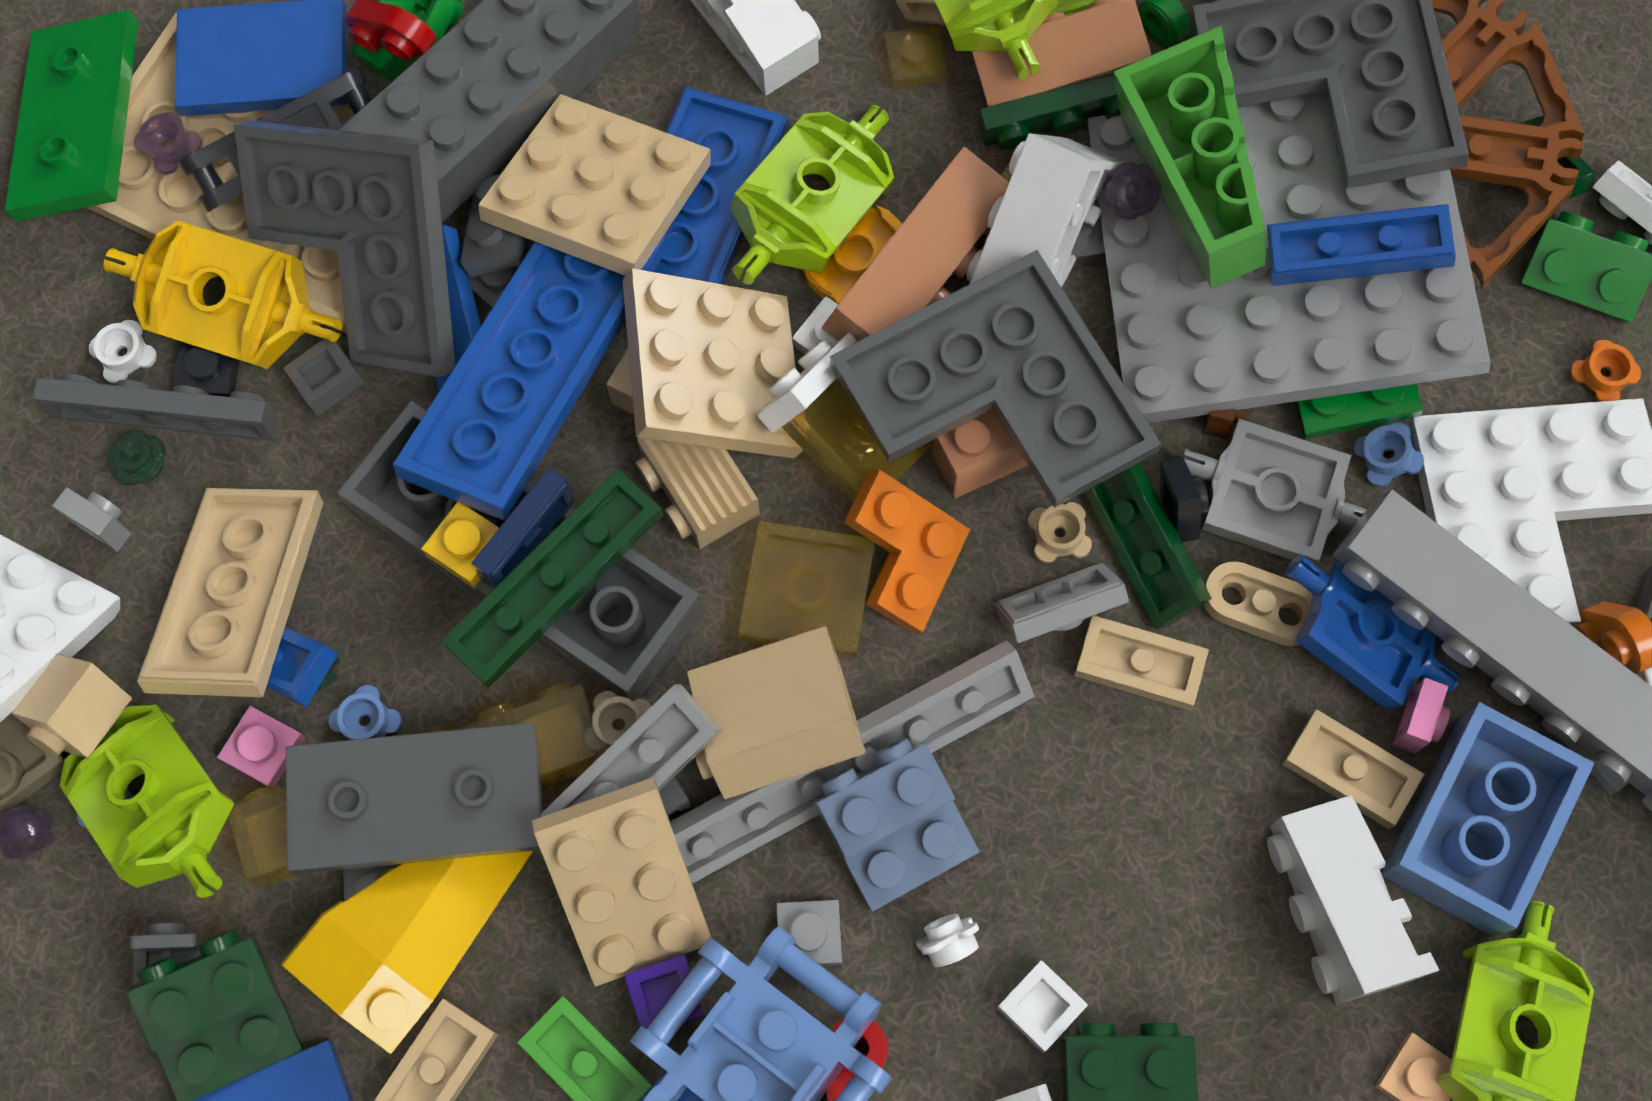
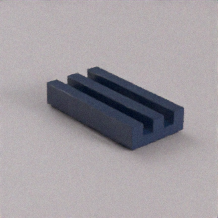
[471,467,574,589]

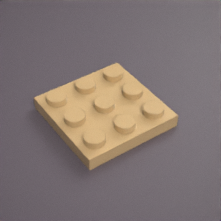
[478,94,711,276]
[622,268,805,458]

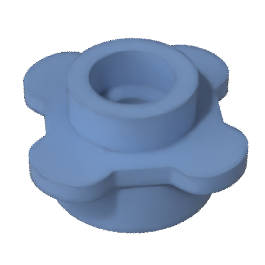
[1354,422,1424,487]
[329,685,402,740]

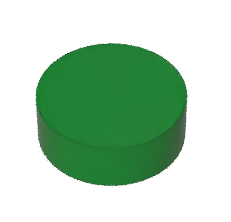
[1138,0,1191,48]

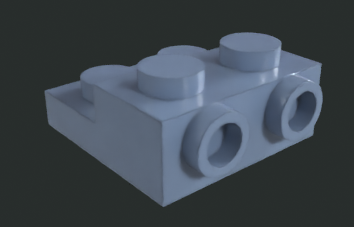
[812,738,980,912]

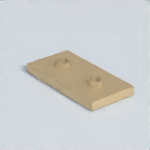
[137,488,323,697]

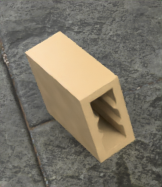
[687,626,866,800]

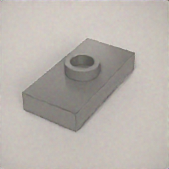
[995,563,1129,643]

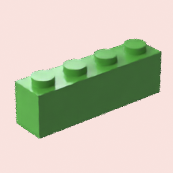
[1114,26,1265,289]

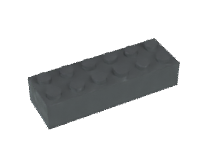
[339,0,638,222]
[337,401,705,701]

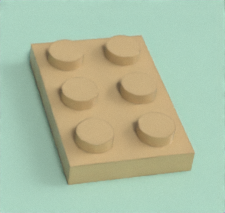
[532,777,711,987]

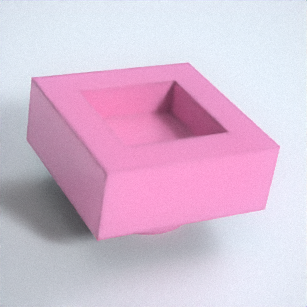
[1393,678,1450,754]
[217,706,306,789]

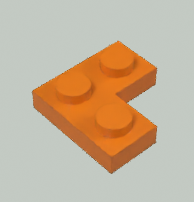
[844,470,971,633]

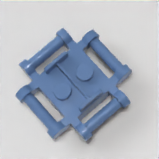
[630,927,892,1101]

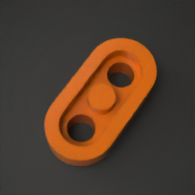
[1575,601,1652,674]

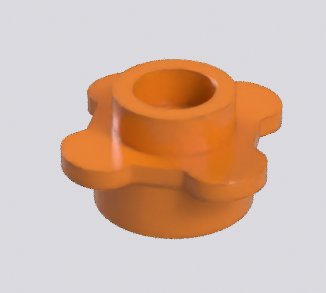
[1570,340,1641,402]

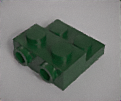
[127,929,303,1101]
[1061,1023,1198,1101]

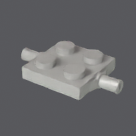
[1182,419,1367,566]

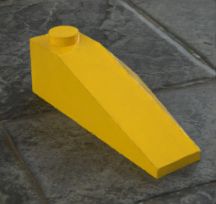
[281,851,533,1054]

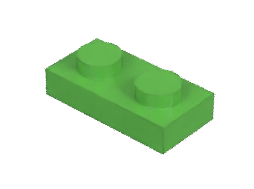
[517,996,653,1101]

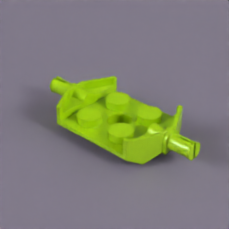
[934,0,1058,79]
[730,105,894,285]
[60,705,234,898]
[1436,901,1594,1101]

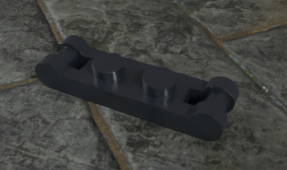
[177,67,372,213]

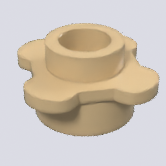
[1028,502,1092,564]

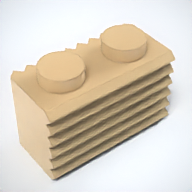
[635,438,760,549]

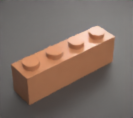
[821,147,1009,341]

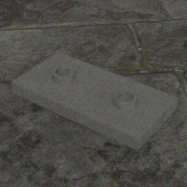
[286,722,543,874]

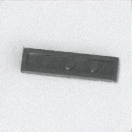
[32,374,280,441]

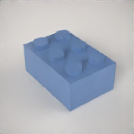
[1381,702,1595,938]

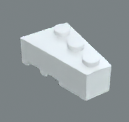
[690,0,821,96]
[967,133,1126,288]
[1267,795,1440,1005]

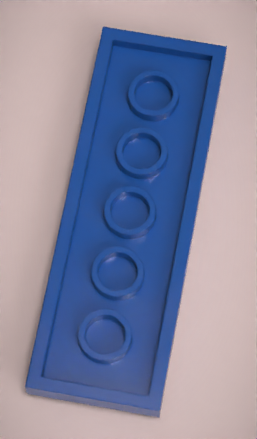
[393,238,665,521]

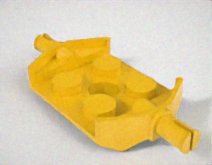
[103,220,343,369]

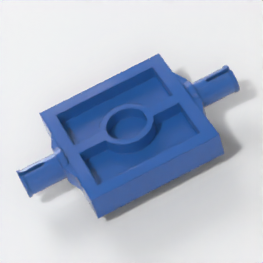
[1285,554,1461,710]

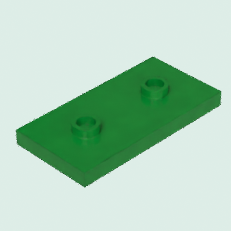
[5,10,139,222]

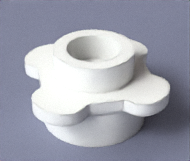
[89,320,157,384]
[916,913,979,967]

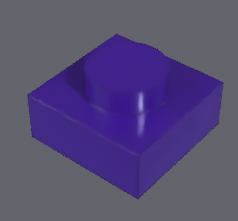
[625,954,705,1029]

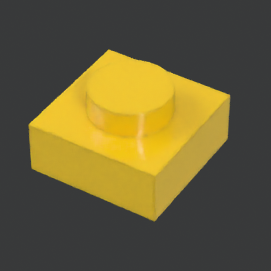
[421,502,499,589]

